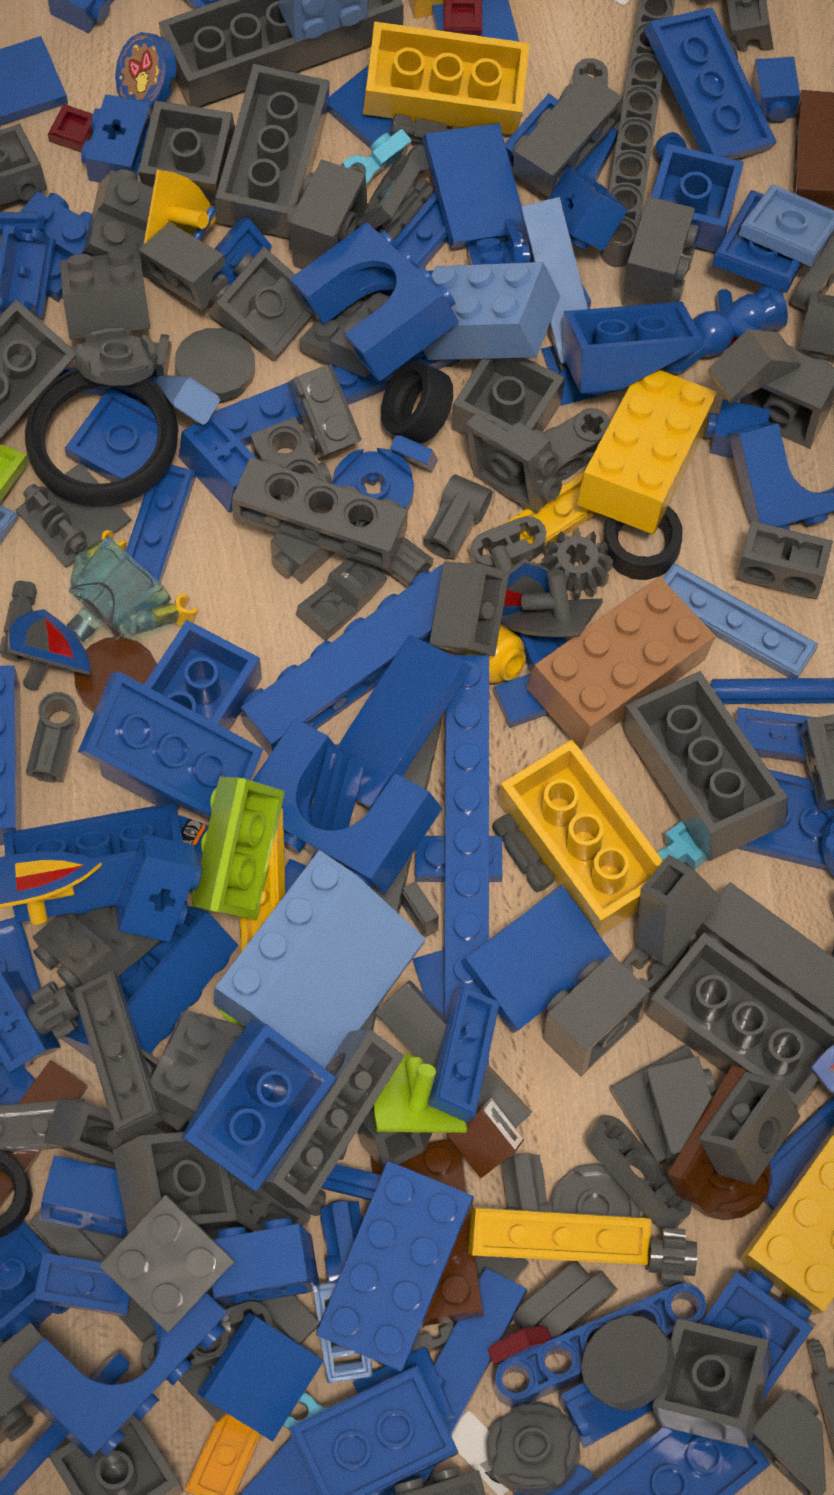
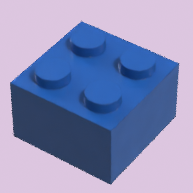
[651,144,744,252]
[212,1218,321,1307]

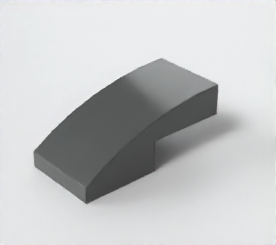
[296,558,387,641]

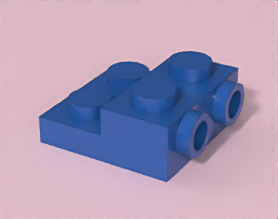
[20,191,95,302]
[0,1221,70,1343]
[701,1268,816,1403]

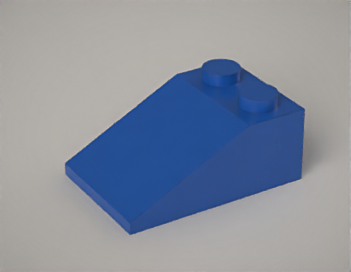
[562,301,703,395]
[182,1020,336,1192]

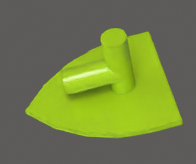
[373,1053,467,1133]

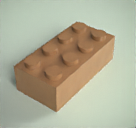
[526,576,716,750]

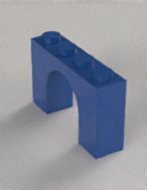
[289,222,459,381]
[728,422,834,530]
[252,718,443,895]
[8,1275,228,1460]

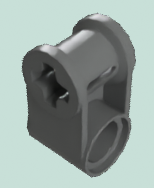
[543,408,610,481]

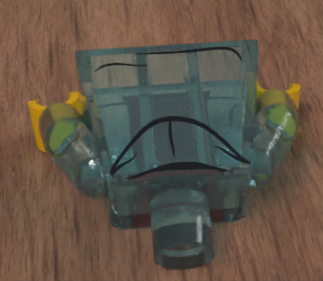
[66,530,199,643]

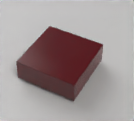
[444,0,482,36]
[48,104,93,153]
[488,1326,552,1365]

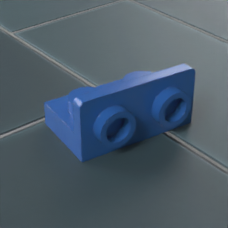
[467,219,531,265]

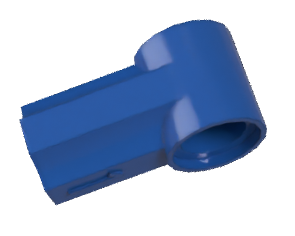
[320,1201,362,1282]

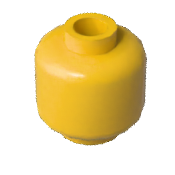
[463,624,526,684]

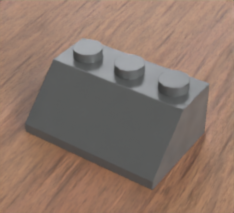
[0,300,75,439]

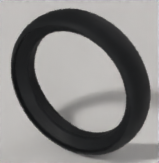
[25,369,178,507]

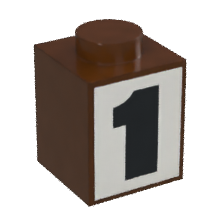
[447,1098,524,1178]

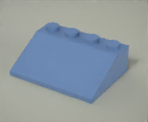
[214,850,426,1068]

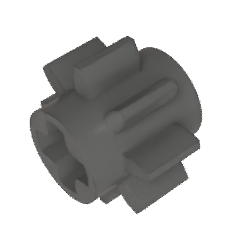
[27,981,80,1040]
[648,1228,697,1286]

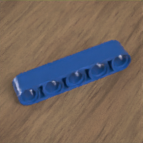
[494,1283,706,1408]

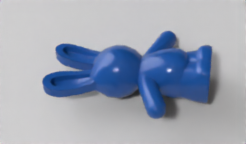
[664,284,788,374]

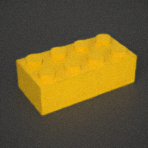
[363,22,530,135]
[577,370,717,535]
[499,739,663,936]
[739,1126,834,1315]

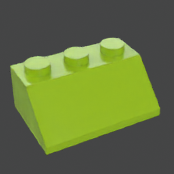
[191,776,285,920]

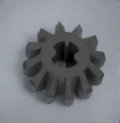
[541,527,613,600]

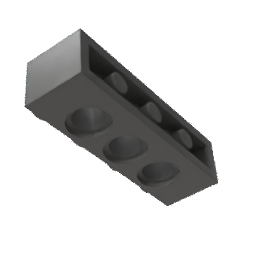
[232,457,408,571]
[259,1029,404,1209]

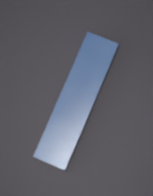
[519,197,588,365]
[663,563,818,678]

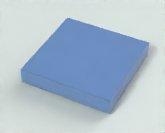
[739,184,834,267]

